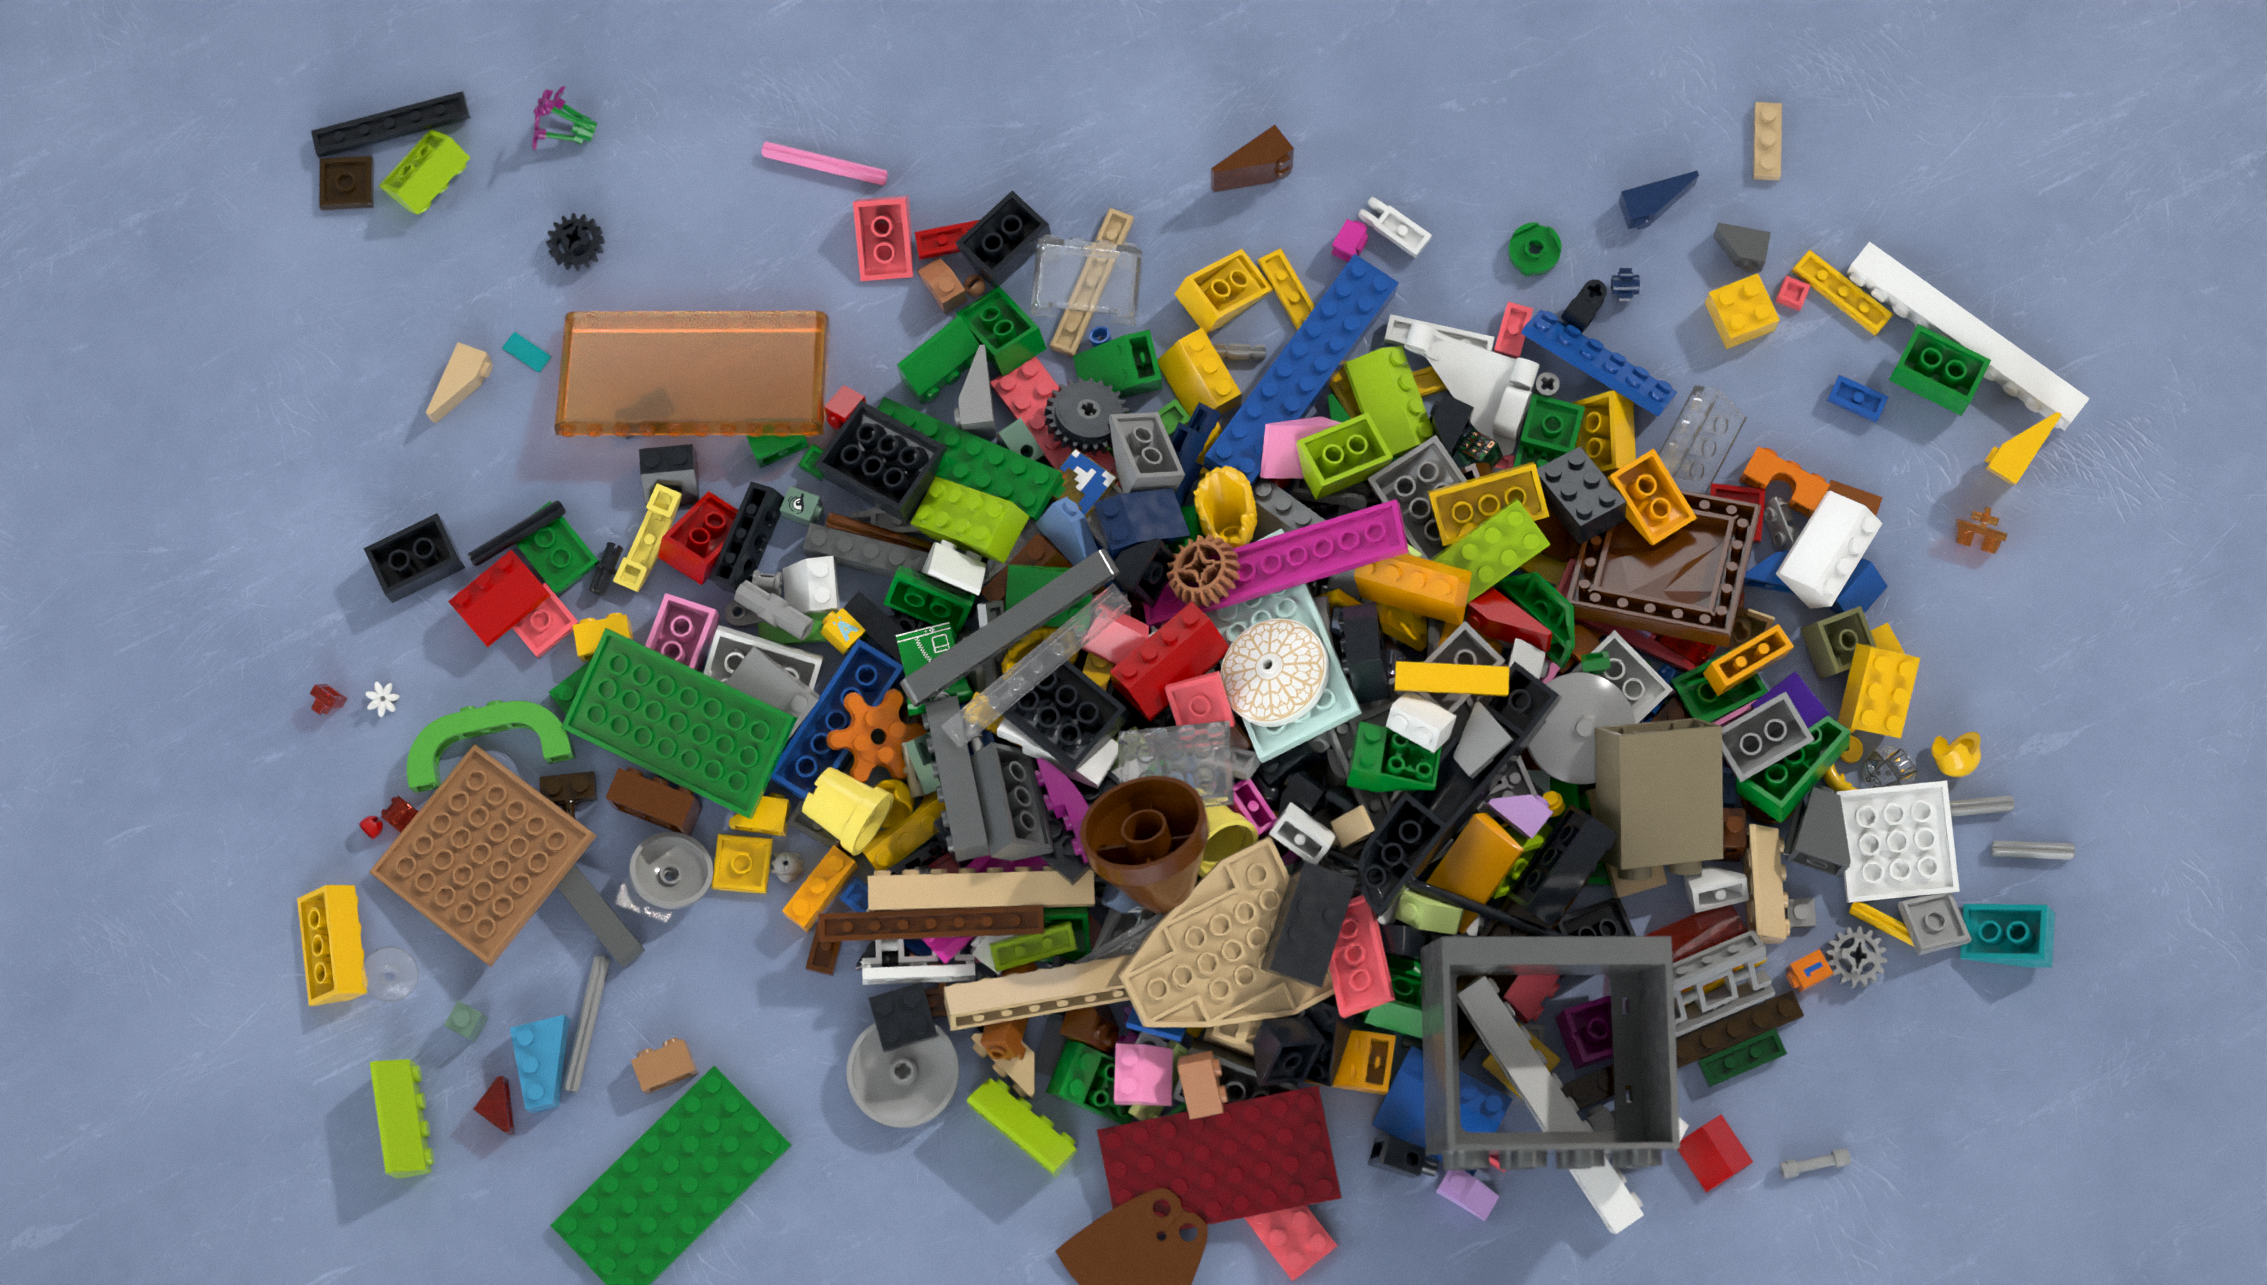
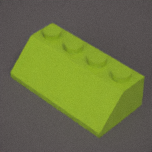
[1343,346,1435,458]
[369,1059,435,1179]
[966,1078,1078,1178]

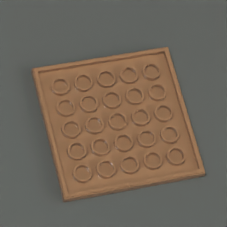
[369,744,597,967]

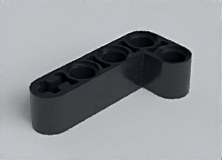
[1378,924,1426,961]

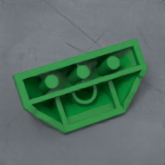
[1493,572,1575,668]

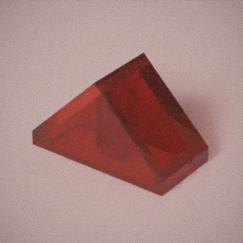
[473,1076,515,1135]

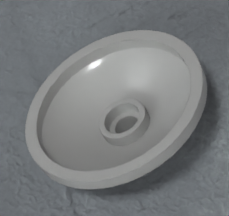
[629,832,713,909]

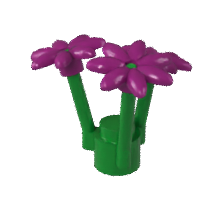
[532,86,597,150]

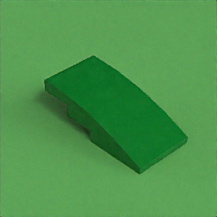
[1513,393,1585,469]

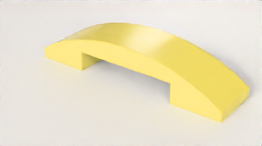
[613,484,682,592]

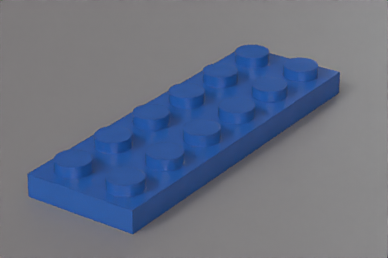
[1521,309,1677,417]

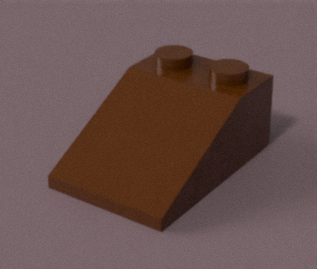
[1211,125,1294,192]

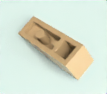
[426,342,493,423]

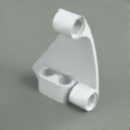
[1404,322,1540,459]

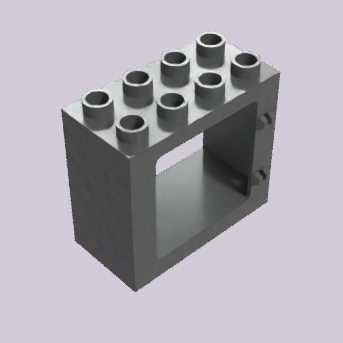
[1420,936,1680,1170]

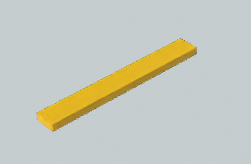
[1257,248,1361,419]

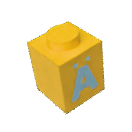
[820,608,866,656]

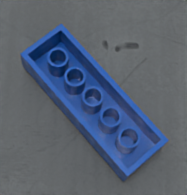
[770,639,905,801]

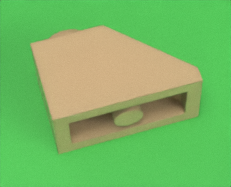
[1329,805,1375,851]

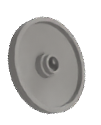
[1527,673,1635,784]
[847,1023,960,1128]

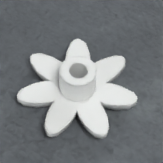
[365,682,400,717]

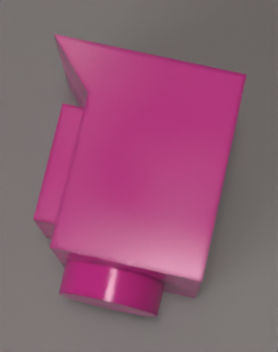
[1331,219,1368,263]

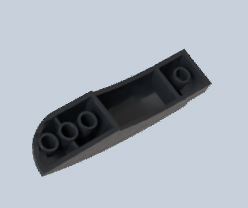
[1358,661,1562,917]

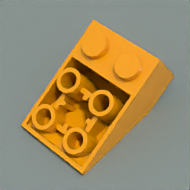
[1303,1030,1396,1096]

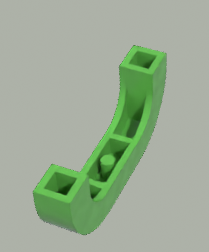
[407,700,576,793]

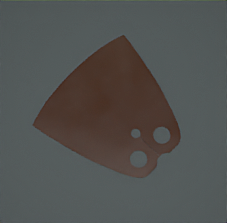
[1055,1188,1208,1285]

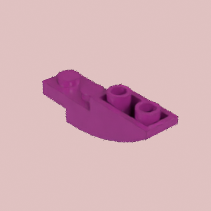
[1034,758,1089,864]

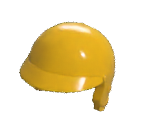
[1931,731,1981,777]
[873,779,915,830]

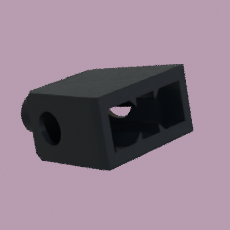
[1368,1135,1439,1178]

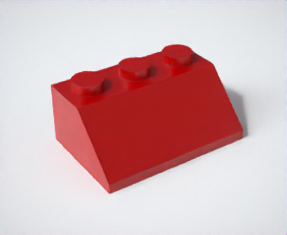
[448,550,551,648]

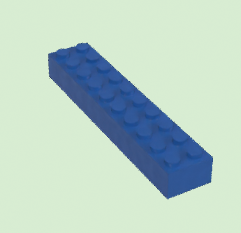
[1203,254,1399,488]

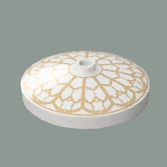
[1220,618,1330,727]

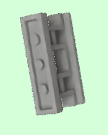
[1672,930,1775,1037]

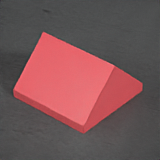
[1079,601,1149,666]

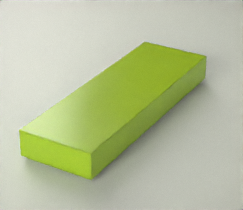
[988,921,1077,972]

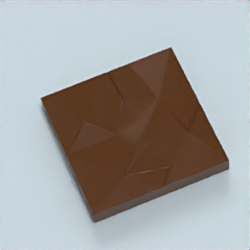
[1567,476,1761,648]

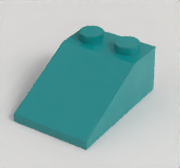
[1960,904,2055,968]

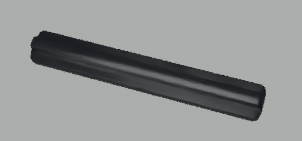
[468,500,566,566]

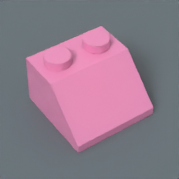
[1114,1044,1173,1106]

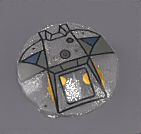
[1861,745,1918,788]

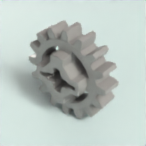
[1825,927,1888,988]

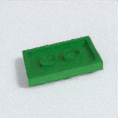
[516,501,600,596]

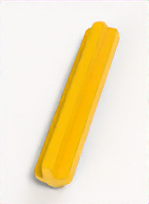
[1849,901,1914,947]

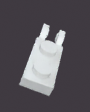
[1358,197,1432,259]

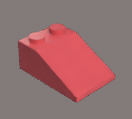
[853,195,913,281]

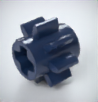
[1611,268,1640,301]

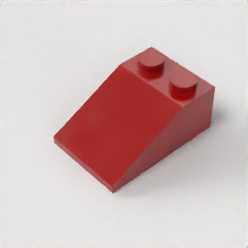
[658,491,738,586]

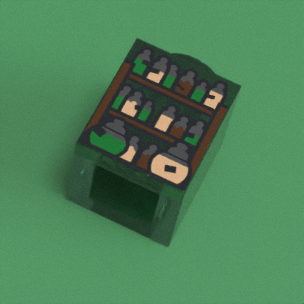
[1456,428,1503,470]

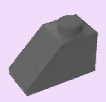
[1713,223,1771,272]

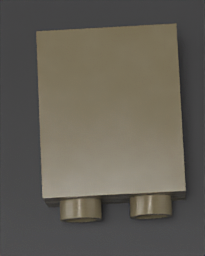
[1595,718,1723,880]

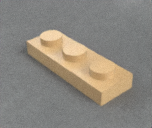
[1753,102,1782,181]

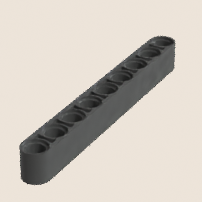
[900,548,1120,707]

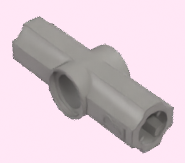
[734,580,815,641]

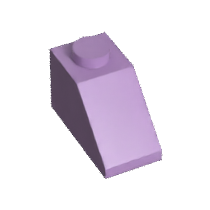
[1484,794,1553,840]
[1436,1170,1499,1221]

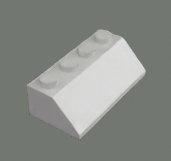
[1776,491,1883,609]

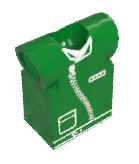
[896,621,974,716]

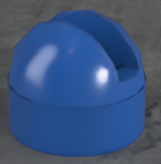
[1089,326,1111,347]

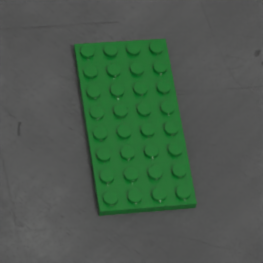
[561,628,797,819]
[550,1065,792,1285]

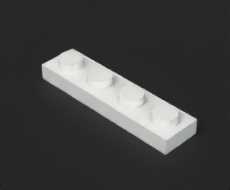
[1384,314,1494,351]

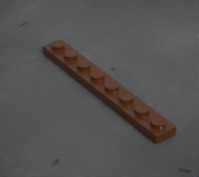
[819,905,1045,942]

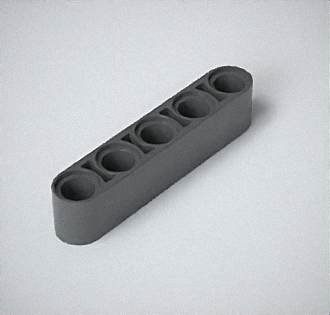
[556,864,645,968]

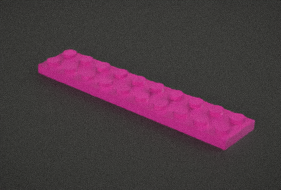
[1143,499,1409,629]

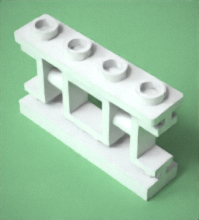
[862,910,975,985]

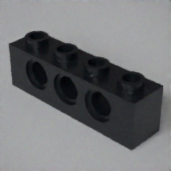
[709,481,785,594]

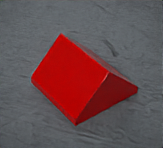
[1677,1114,1753,1193]

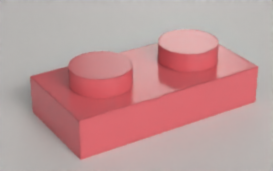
[1494,302,1533,359]

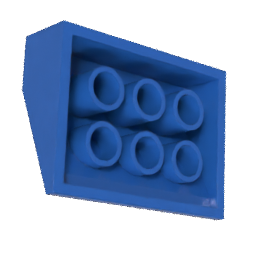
[1372,1046,1513,1177]

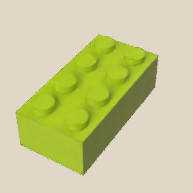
[911,477,1029,564]
[1430,498,1551,604]

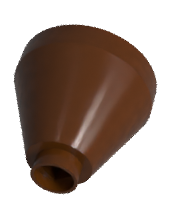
[1080,776,1210,917]

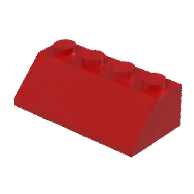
[1110,601,1229,721]

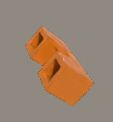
[1739,446,1830,519]

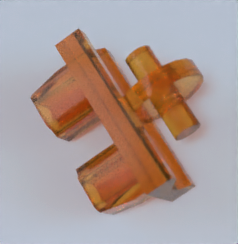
[1955,506,2008,554]

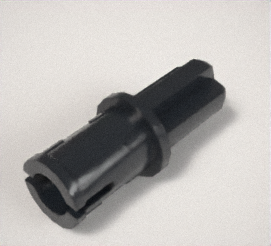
[589,542,623,596]

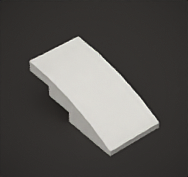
[997,718,1122,789]

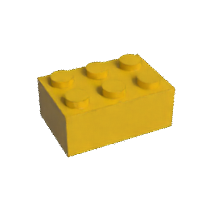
[1837,643,1920,739]

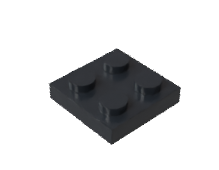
[868,982,938,1053]

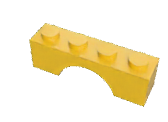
[862,791,946,871]

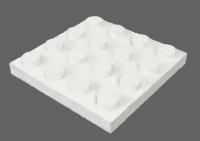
[1834,781,1960,903]

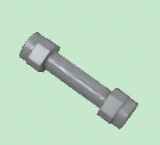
[1779,1148,1851,1179]

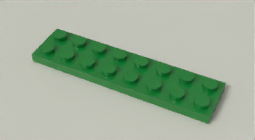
[877,397,1063,522]

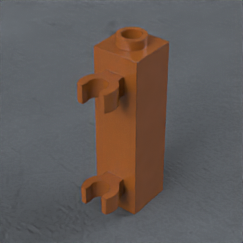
[980,962,1038,1061]

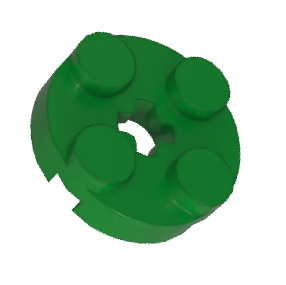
[1508,222,1562,277]

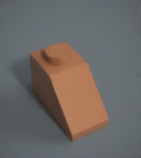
[917,258,967,314]

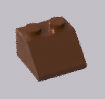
[1059,1004,1120,1055]

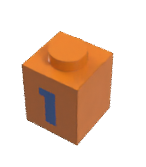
[1786,949,1834,993]

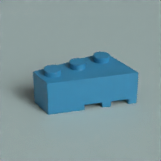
[510,1015,571,1113]

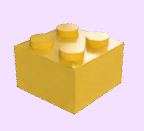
[1705,273,1780,349]

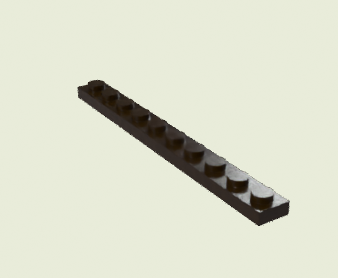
[1561,990,1804,1110]

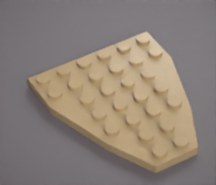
[1119,836,1335,1027]

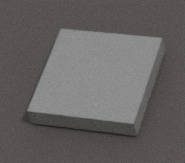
[1897,892,1972,955]

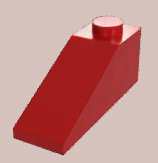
[1466,587,1552,652]

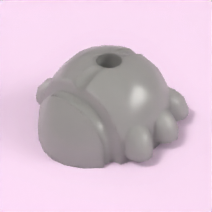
[771,852,804,883]

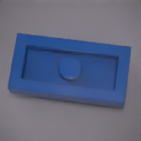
[1827,375,1889,423]

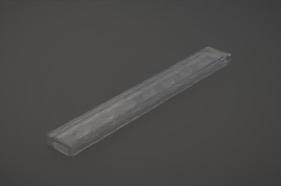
[941,584,1132,749]

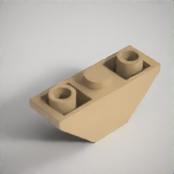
[971,1033,1036,1100]

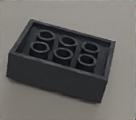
[815,400,947,524]
[989,641,1131,773]

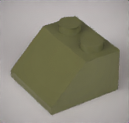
[1800,606,1877,679]

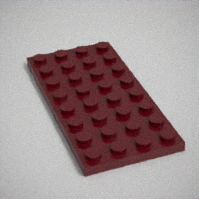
[1097,1085,1342,1235]

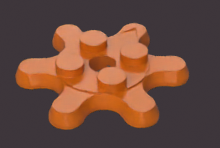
[826,689,927,783]

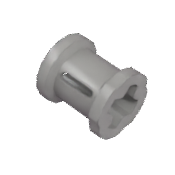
[1534,372,1560,399]
[752,570,783,596]

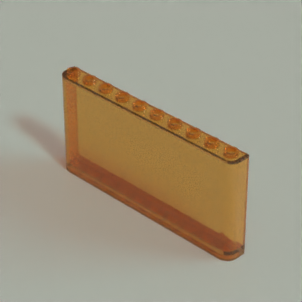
[554,311,830,437]

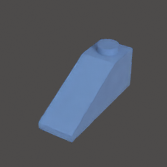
[1035,497,1098,566]

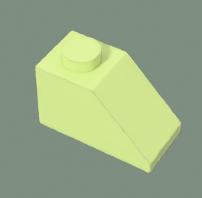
[1394,889,1465,934]

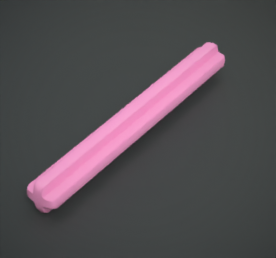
[761,142,888,185]

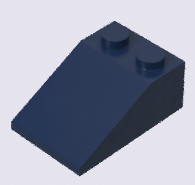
[1094,488,1191,561]

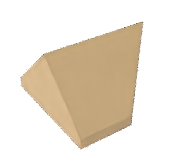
[1729,608,1775,650]

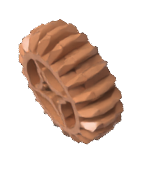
[1167,534,1241,608]

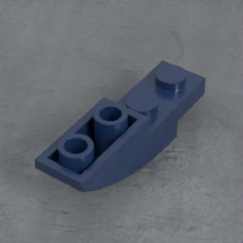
[1170,402,1221,507]

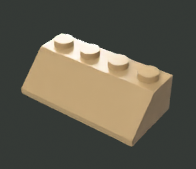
[1742,824,1790,944]

